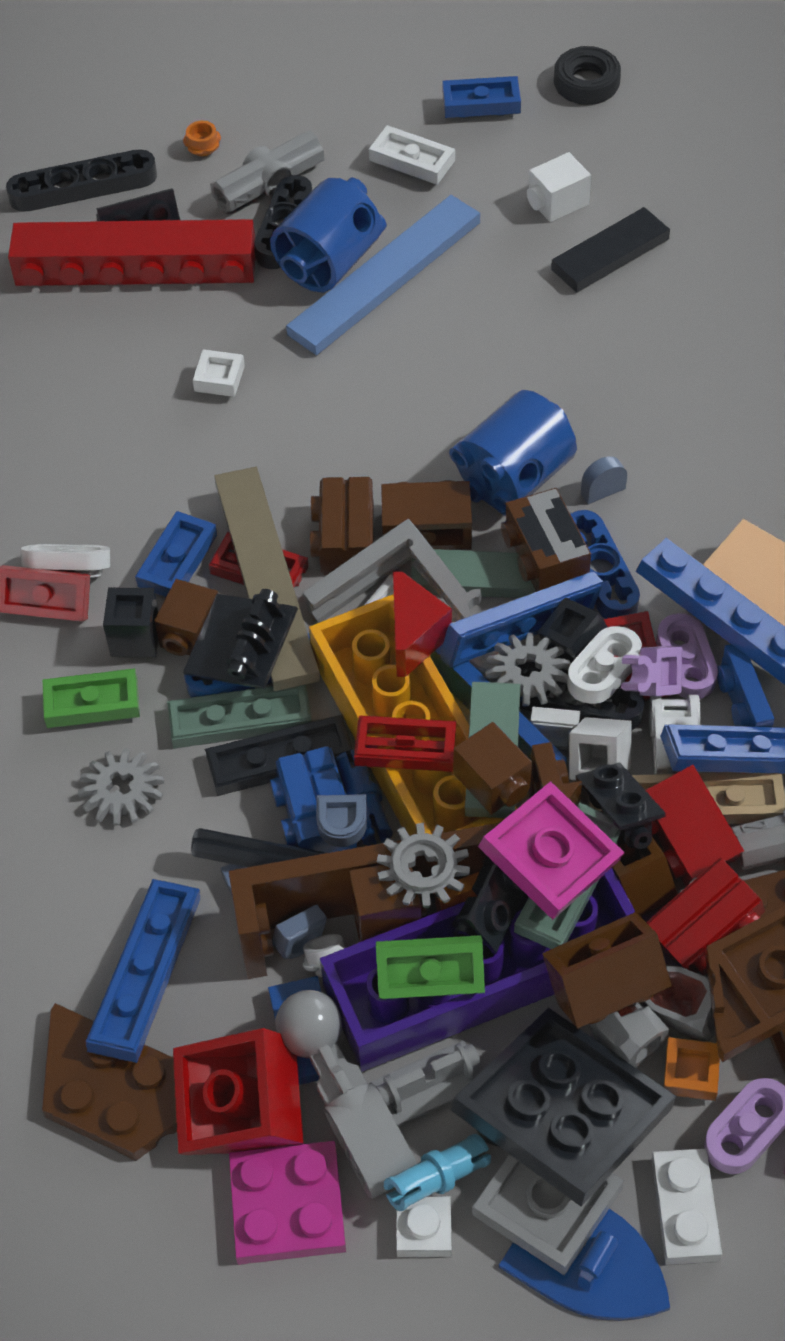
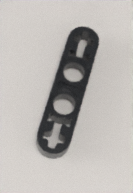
[6,149,157,212]

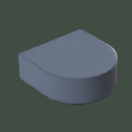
[581,456,627,504]
[316,794,367,847]
[272,905,327,959]

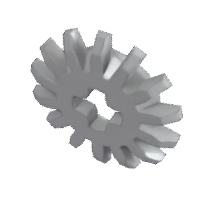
[485,633,571,706]
[78,749,164,825]
[377,823,470,908]

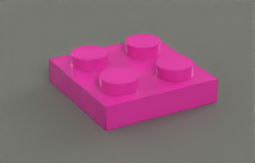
[478,781,625,920]
[229,1141,346,1265]

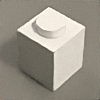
[527,152,591,222]
[569,717,632,780]

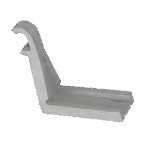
[302,519,481,623]

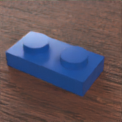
[442,76,521,118]
[135,511,217,597]
[717,644,775,727]

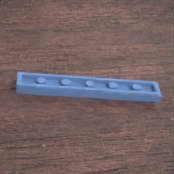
[286,195,480,356]

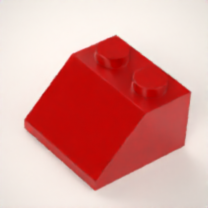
[173,1028,303,1155]

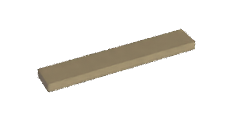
[214,466,320,691]

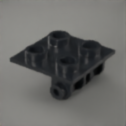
[183,589,298,689]

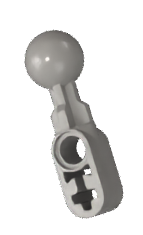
[275,990,417,1200]

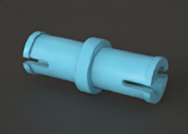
[384,1134,491,1211]

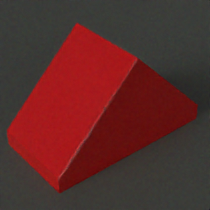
[393,572,452,677]

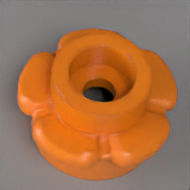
[183,120,221,156]

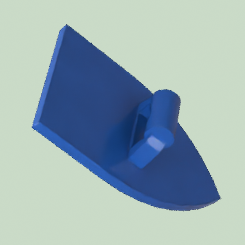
[499,1209,670,1321]

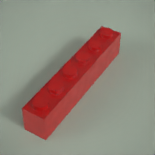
[8,219,256,286]

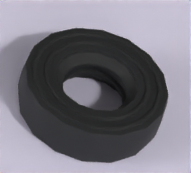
[554,46,621,105]

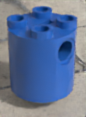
[270,177,387,293]
[449,390,577,516]

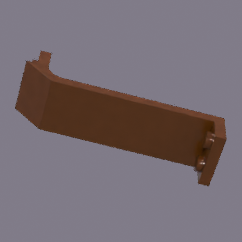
[229,742,582,979]

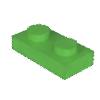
[42,668,140,728]
[376,935,485,999]

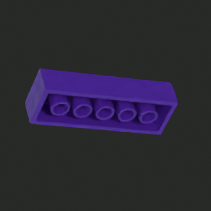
[320,868,635,1072]

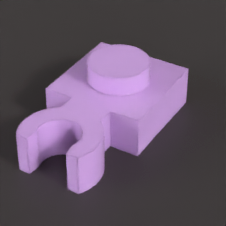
[621,646,682,696]

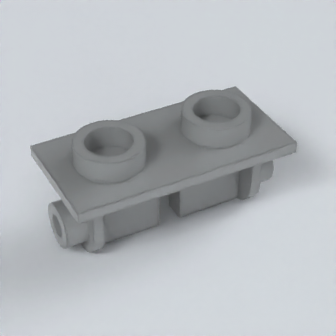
[370,1040,480,1126]

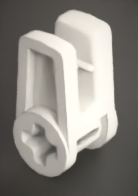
[649,695,700,774]

